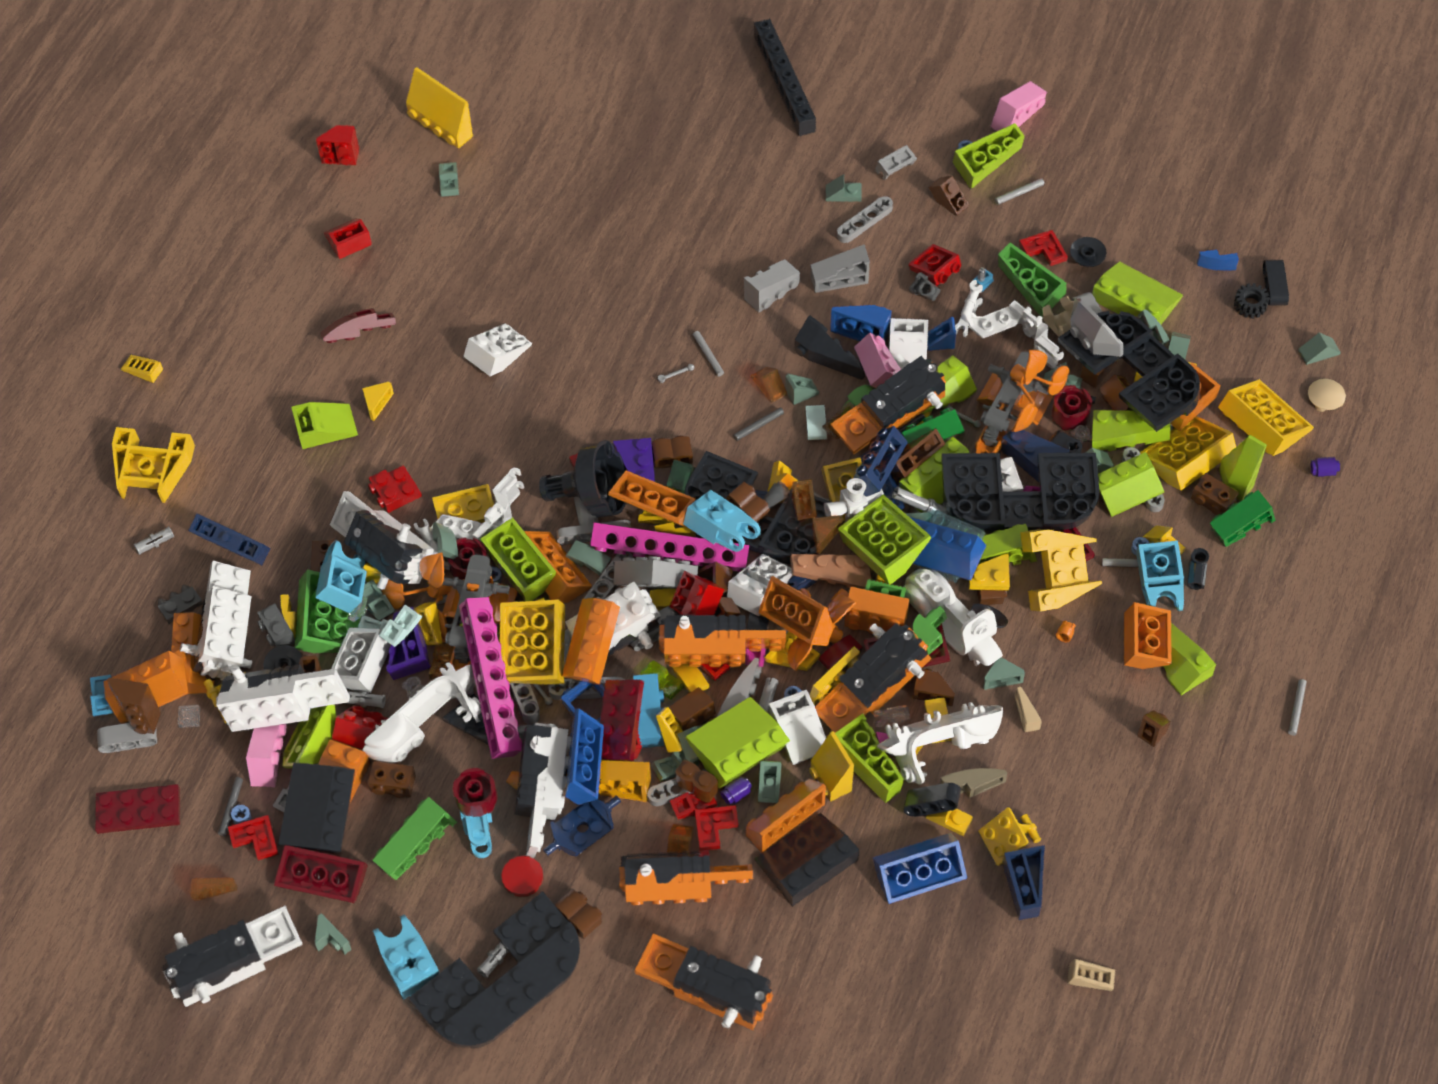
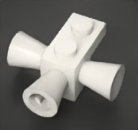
[824,478,884,523]

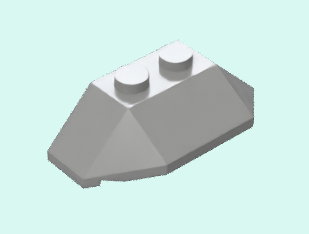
[1070,297,1123,357]

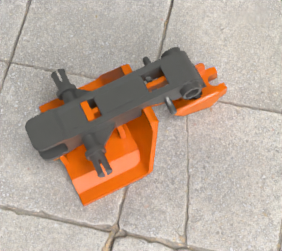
[975,352,1053,453]
[442,555,518,671]

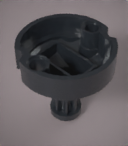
[539,440,626,518]

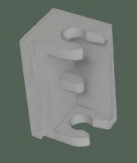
[875,145,917,180]

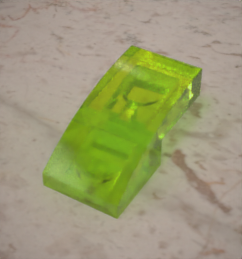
[640,660,685,700]

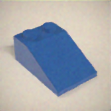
[830,305,891,342]

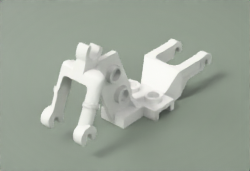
[955,280,1064,369]
[414,468,524,575]

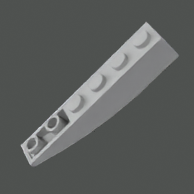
[717,658,762,717]

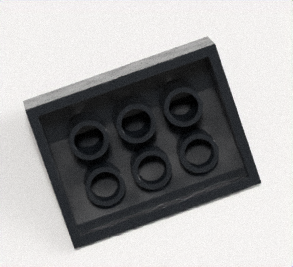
[279,763,355,854]
[754,813,859,907]

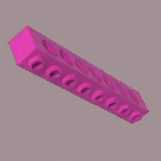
[591,523,749,572]
[459,597,522,759]

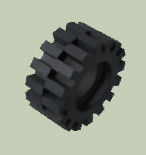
[1234,283,1269,319]

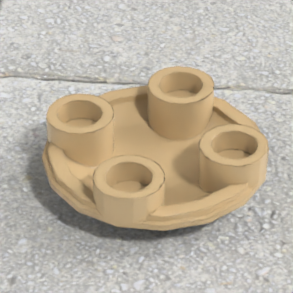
[1308,379,1346,412]

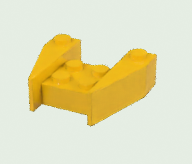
[112,427,195,503]
[1020,529,1102,611]

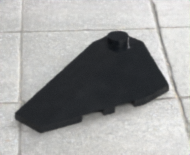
[794,315,865,380]

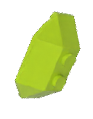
[282,704,336,768]

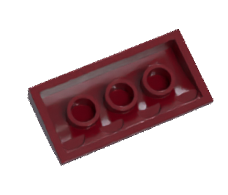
[274,845,368,904]

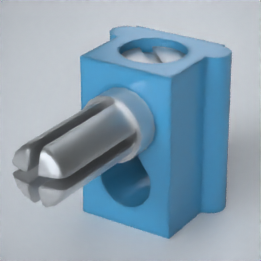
[973,268,994,292]

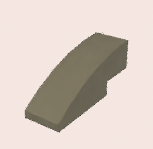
[940,768,1007,798]

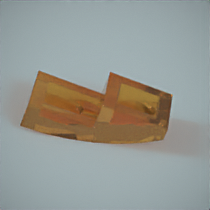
[429,642,454,680]

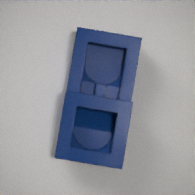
[1197,250,1239,271]

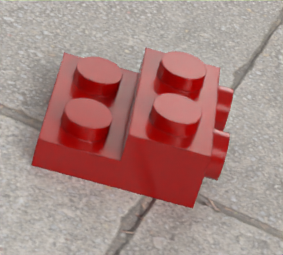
[908,244,961,286]
[368,465,422,513]

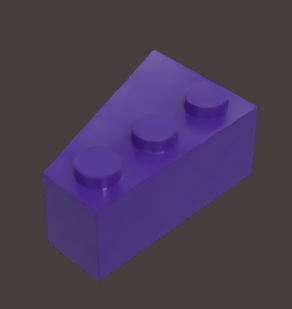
[613,438,655,482]
[387,607,431,680]

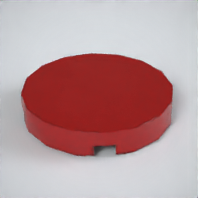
[502,856,544,897]

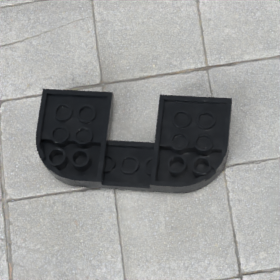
[1058,311,1200,432]
[685,451,842,564]
[941,453,1099,530]
[408,891,580,1049]

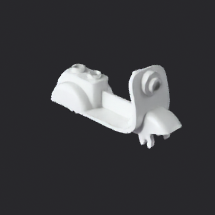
[902,568,1003,666]
[363,663,482,763]
[877,702,1003,784]

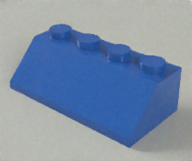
[910,517,986,580]
[565,709,604,805]
[873,833,967,904]

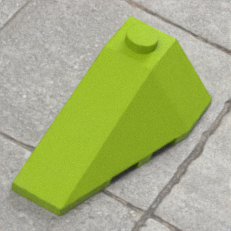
[922,356,977,414]
[1219,435,1267,501]
[1164,623,1216,695]

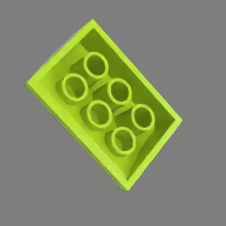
[1092,262,1183,325]
[838,494,931,585]
[685,697,790,789]

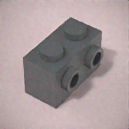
[257,604,295,647]

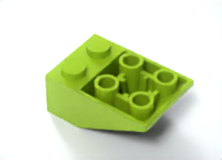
[291,402,358,449]

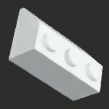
[331,628,391,693]

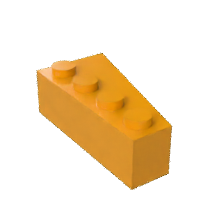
[566,760,651,802]

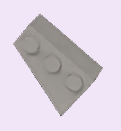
[810,244,870,293]
[744,259,800,313]

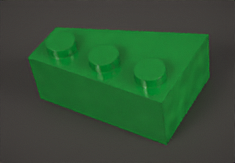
[902,408,965,444]
[1210,490,1276,547]

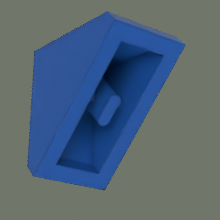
[927,317,956,350]

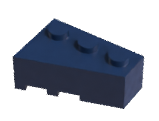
[1001,430,1070,482]
[1002,845,1045,920]

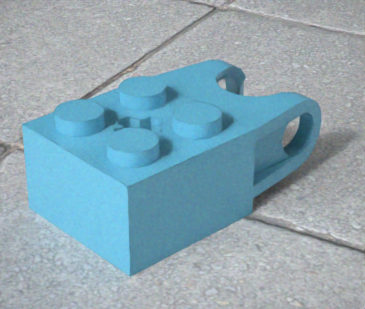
[683,490,760,552]
[315,540,367,613]
[1136,541,1184,611]
[460,792,492,858]
[373,915,439,999]

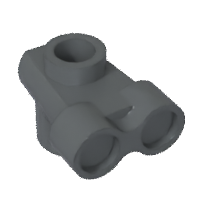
[909,272,941,301]

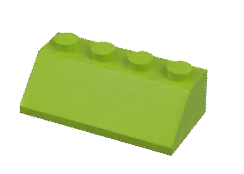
[899,437,970,513]
[481,517,556,601]

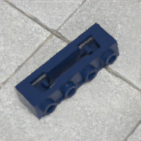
[853,426,908,497]
[188,514,271,566]

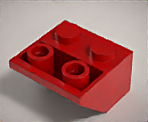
[316,125,359,165]
[324,218,372,259]
[669,571,725,615]
[332,706,389,750]

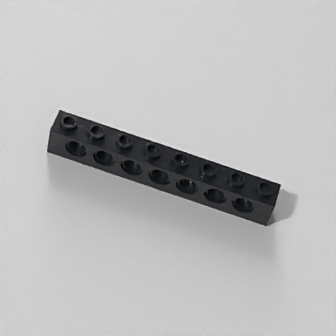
[754,18,816,136]

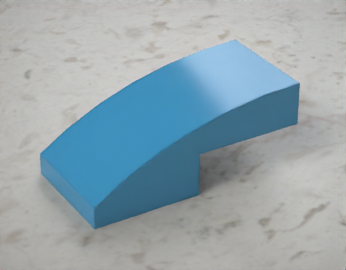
[90,675,114,716]

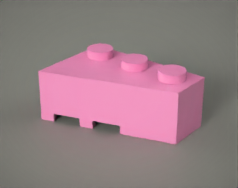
[991,81,1047,131]
[854,333,901,388]
[246,724,287,787]

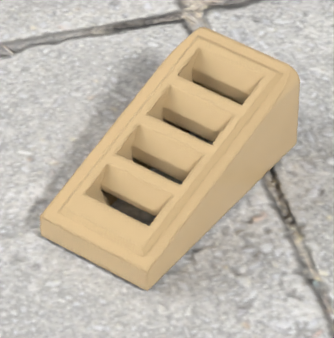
[1015,687,1042,732]
[1067,959,1115,991]

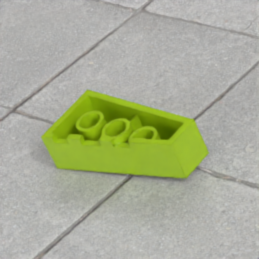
[953,123,1025,189]

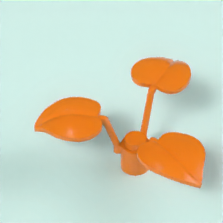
[1010,350,1069,432]
[382,553,451,642]
[787,588,856,671]

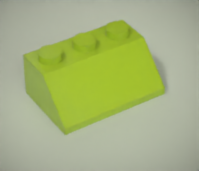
[1098,452,1164,517]

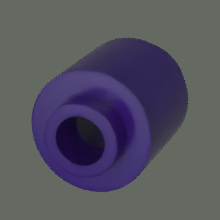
[1310,457,1340,477]
[720,776,752,805]

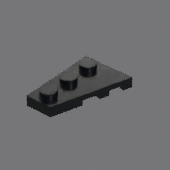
[442,694,507,745]

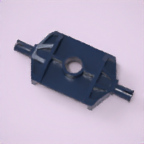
[543,795,621,856]

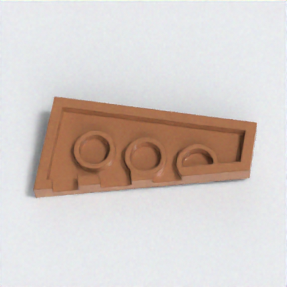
[790,554,871,589]

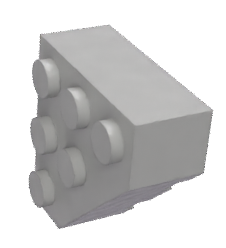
[613,557,698,589]

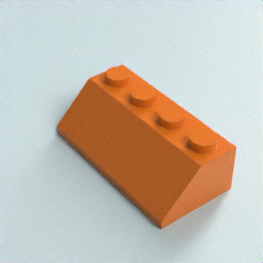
[608,470,696,527]
[524,531,592,603]
[758,576,834,646]
[562,598,620,685]
[171,612,215,694]
[104,651,188,724]
[746,779,826,853]

